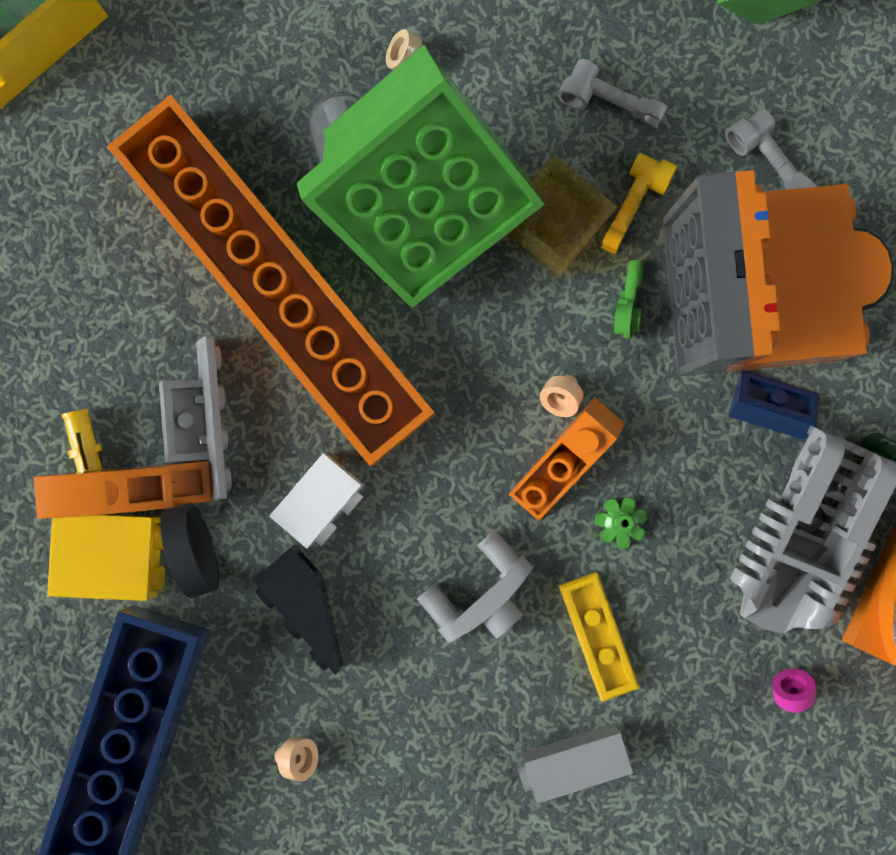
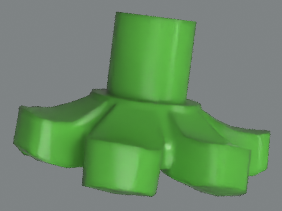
[595,497,647,549]

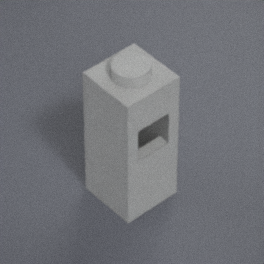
[518,724,633,804]

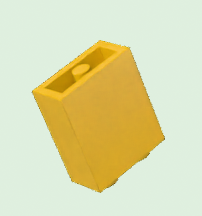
[47,514,165,601]

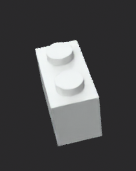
[269,453,364,549]

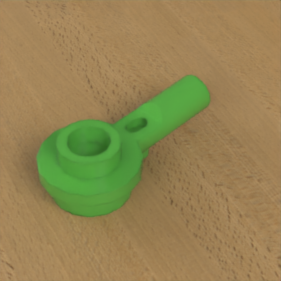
[614,260,645,340]

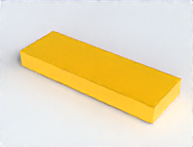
[558,571,640,702]

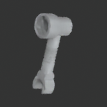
[557,59,667,128]
[725,109,816,190]

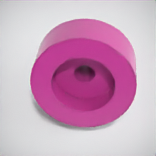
[772,669,816,713]

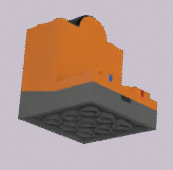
[662,170,894,376]

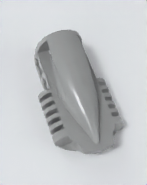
[730,426,896,634]

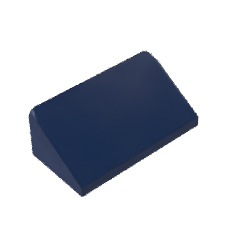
[729,370,819,440]

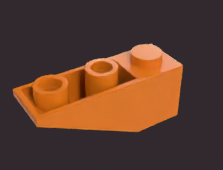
[508,397,625,521]

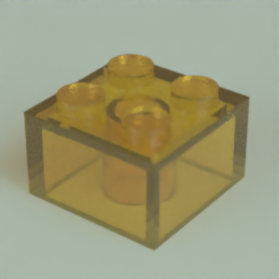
[506,154,617,279]

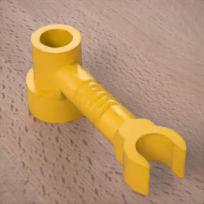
[601,153,678,254]

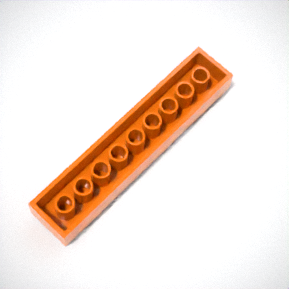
[106,94,435,466]

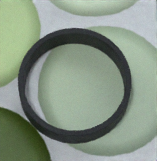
[160,503,219,598]

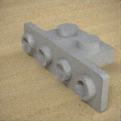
[159,336,231,500]

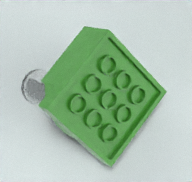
[297,45,545,308]

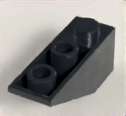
[253,545,344,675]

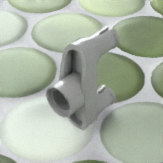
[417,530,533,643]

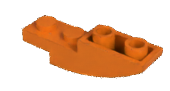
[33,460,212,519]

